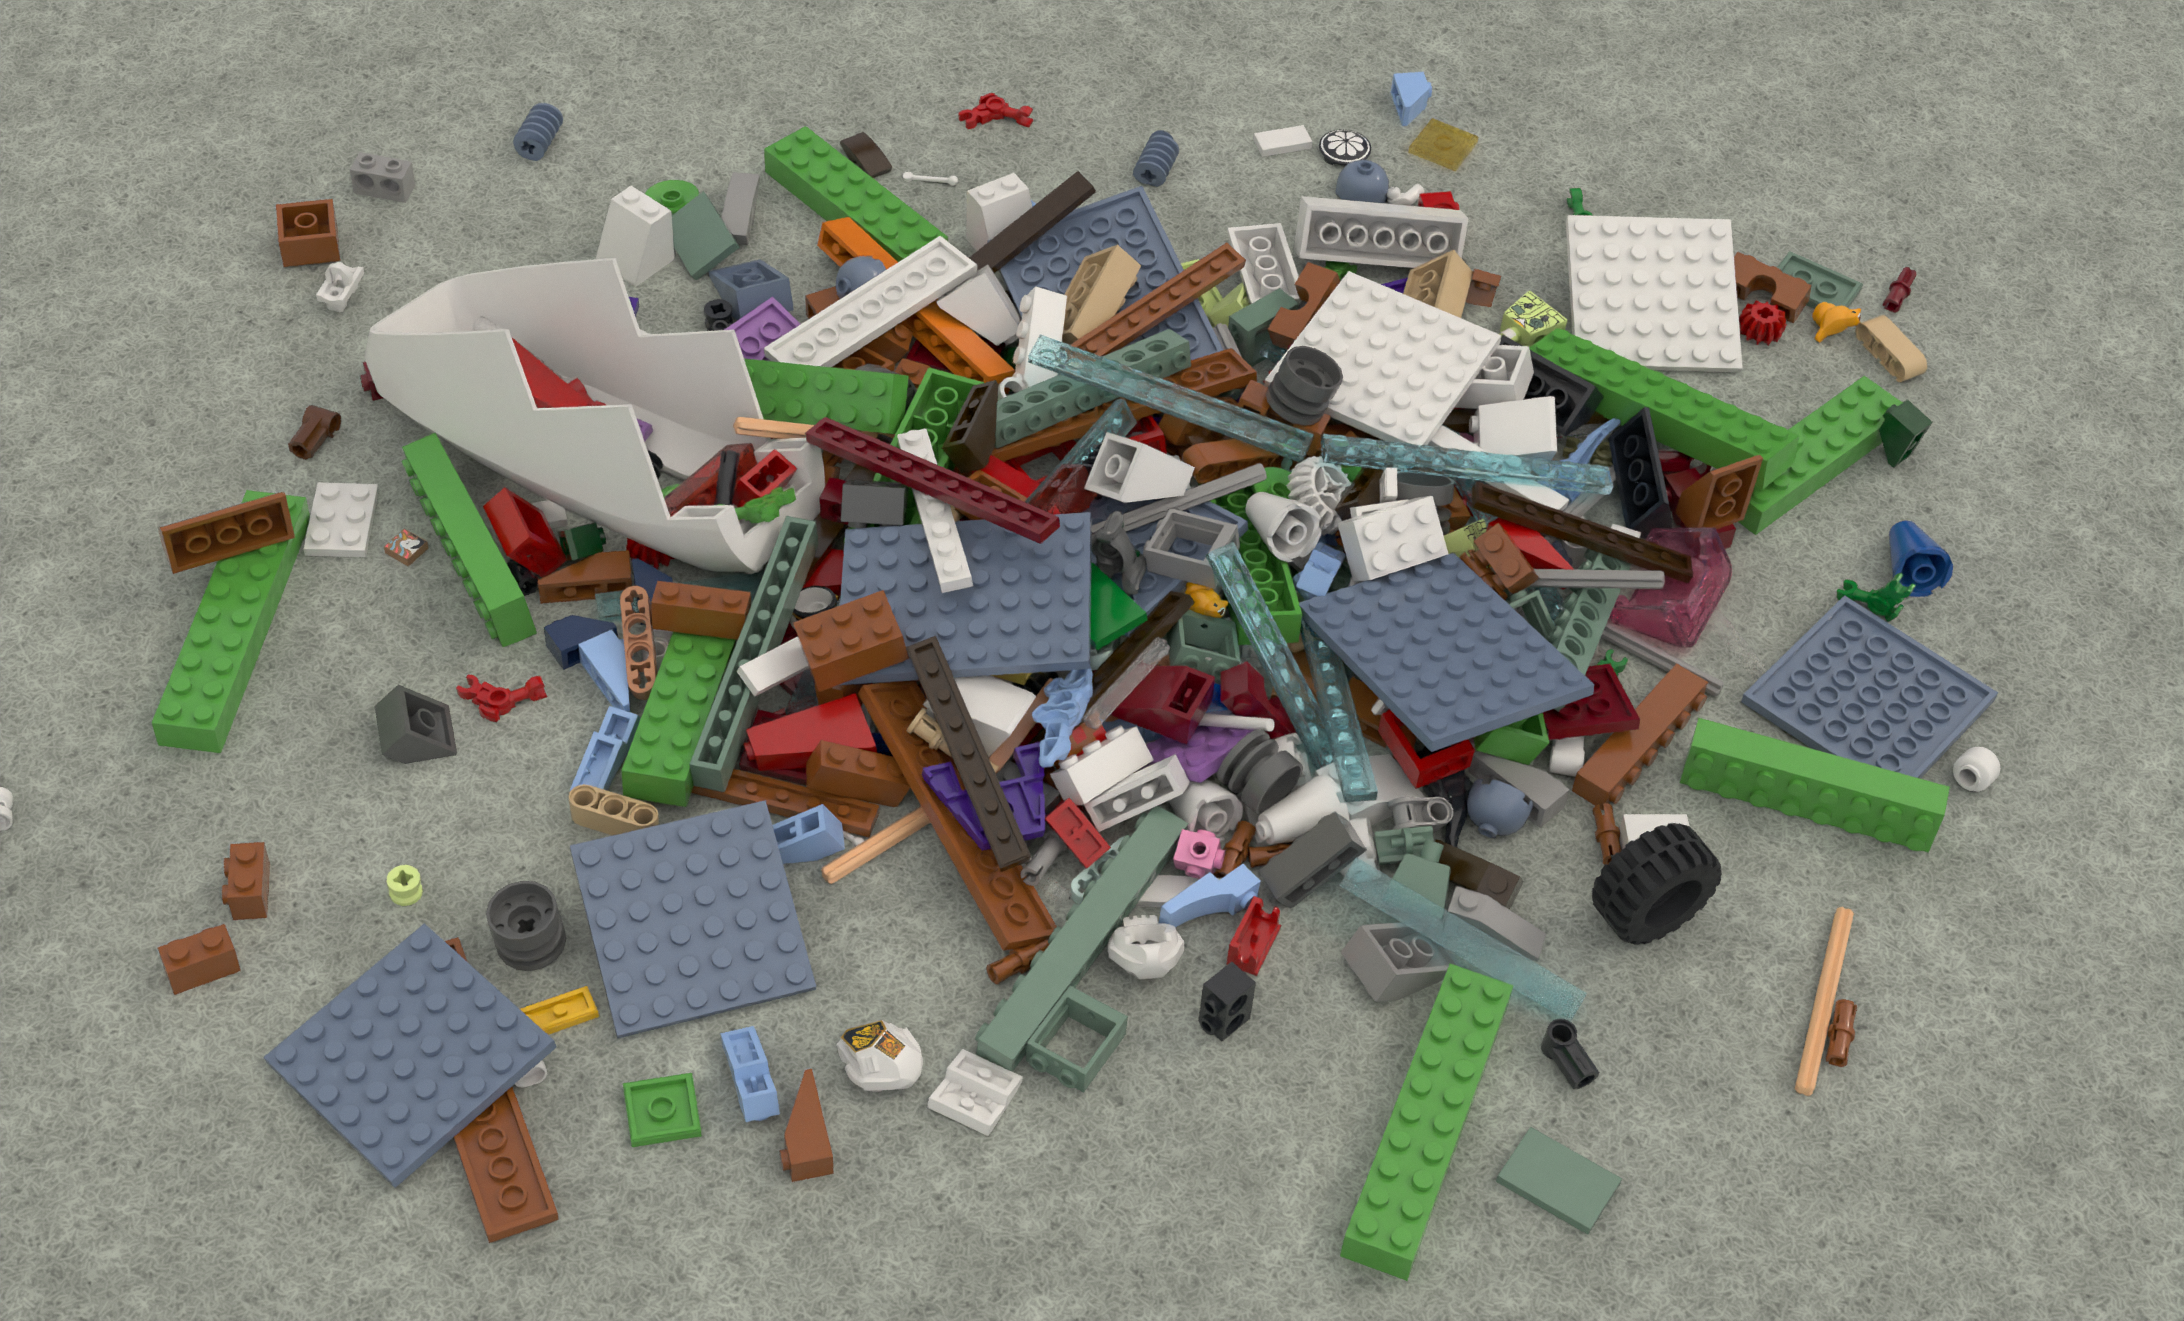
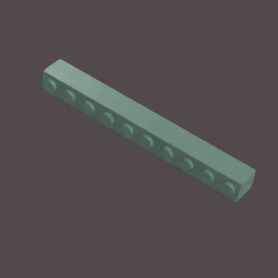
[689,516,819,792]
[975,805,1189,1072]

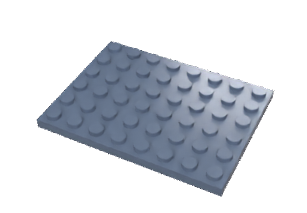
[987,186,1223,375]
[840,512,1092,685]
[1299,553,1594,752]

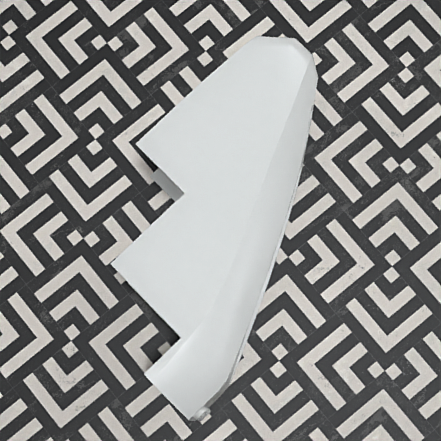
[364,258,825,574]

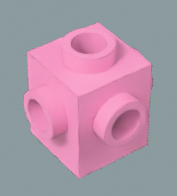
[1173,829,1225,879]

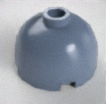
[1335,160,1389,203]
[836,256,887,299]
[1467,779,1533,838]

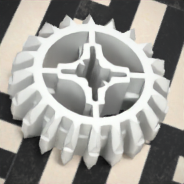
[1286,455,1351,536]

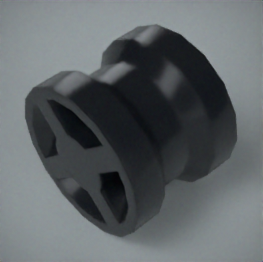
[704,299,733,330]

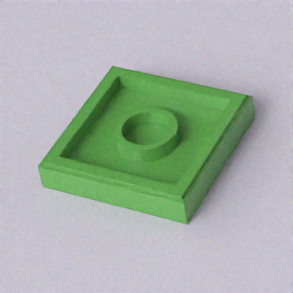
[623,1073,702,1147]

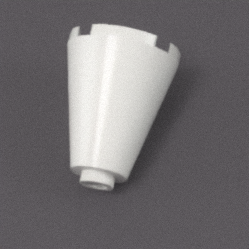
[1245,492,1322,562]
[1256,774,1350,844]
[1168,779,1243,843]

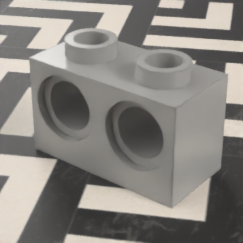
[350,152,415,203]

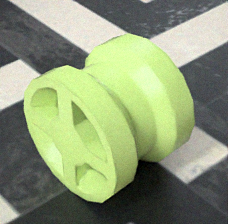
[387,865,423,906]

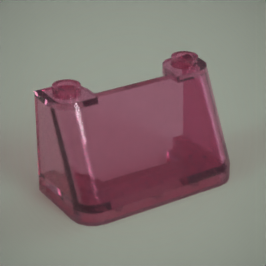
[1609,528,1732,648]

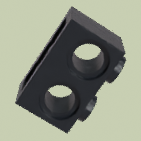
[1198,962,1256,1041]

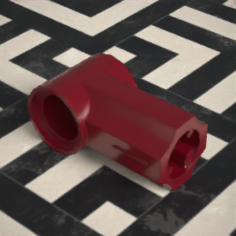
[1658,449,1712,477]

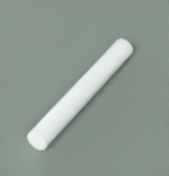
[1199,713,1274,731]

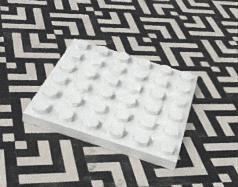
[1566,215,1743,372]
[1264,271,1501,456]

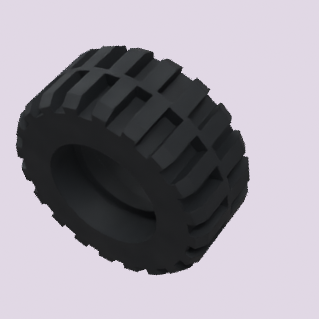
[1592,823,1722,945]

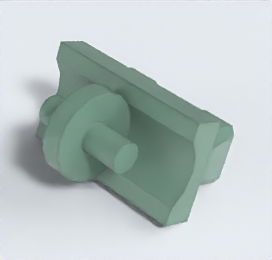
[1374,826,1434,865]

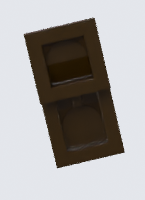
[840,132,892,178]

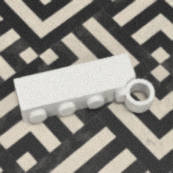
[998,286,1067,400]

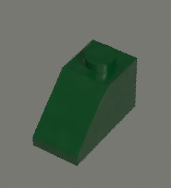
[1879,399,1933,468]
[557,522,606,560]

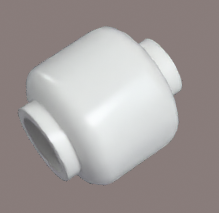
[1953,747,2001,792]

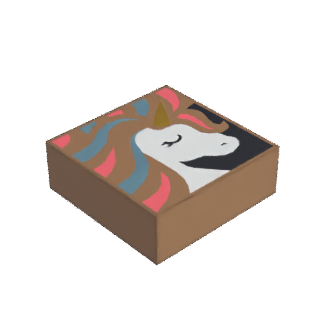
[384,528,428,566]

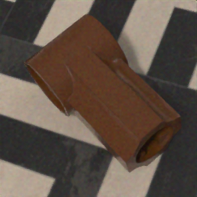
[288,405,342,460]

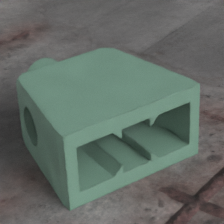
[1382,840,1451,922]

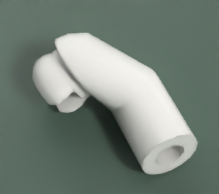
[1386,184,1425,206]

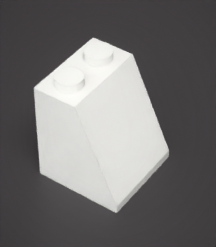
[966,173,1032,251]
[596,186,675,287]
[936,265,1022,345]
[1469,396,1557,473]
[1084,432,1195,503]
[923,675,1036,758]

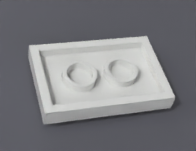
[303,482,379,557]

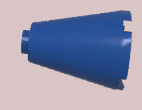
[1889,520,1953,597]

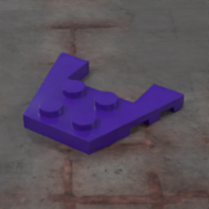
[922,742,1045,850]

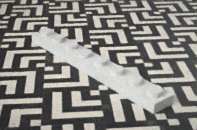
[897,429,973,593]

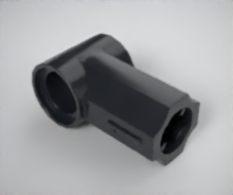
[1541,1019,1600,1089]

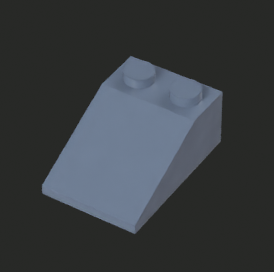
[708,259,794,320]

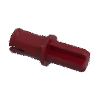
[1883,267,1917,313]

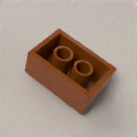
[793,590,909,692]

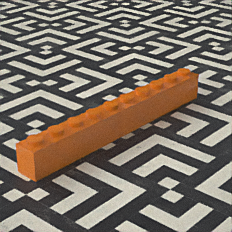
[817,217,1015,394]

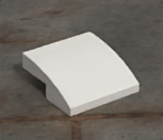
[927,1049,1023,1136]

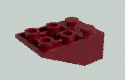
[1100,666,1215,745]

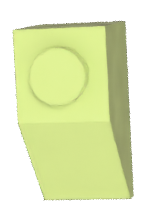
[1209,282,1250,328]

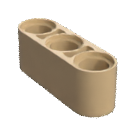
[1855,315,1927,382]
[568,784,659,835]

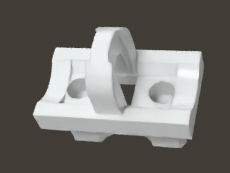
[316,262,364,312]

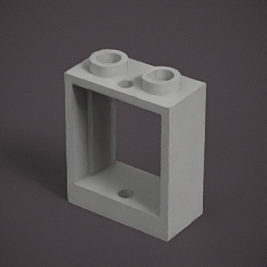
[1143,508,1240,589]

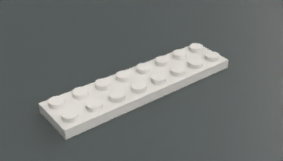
[764,236,978,367]

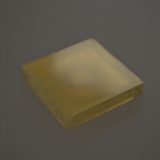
[1408,118,1479,172]

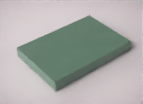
[672,191,740,280]
[1777,251,1863,309]
[1496,1127,1622,1234]

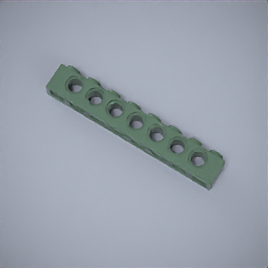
[995,329,1191,449]
[1546,549,1631,712]

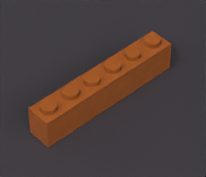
[1572,663,1708,811]

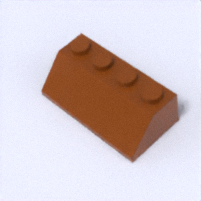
[158,492,295,574]

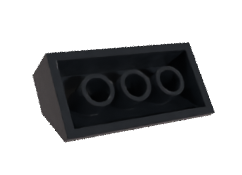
[1499,335,1604,437]
[1608,407,1673,541]

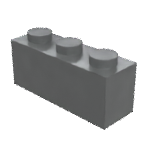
[1259,811,1367,908]

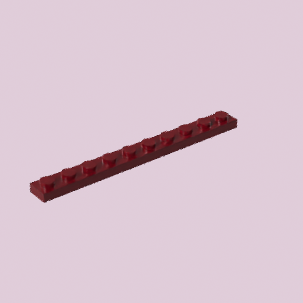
[805,417,1060,544]

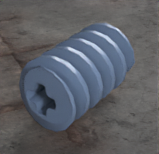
[513,103,563,161]
[1133,130,1179,187]

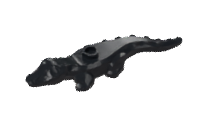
[1416,745,1473,848]

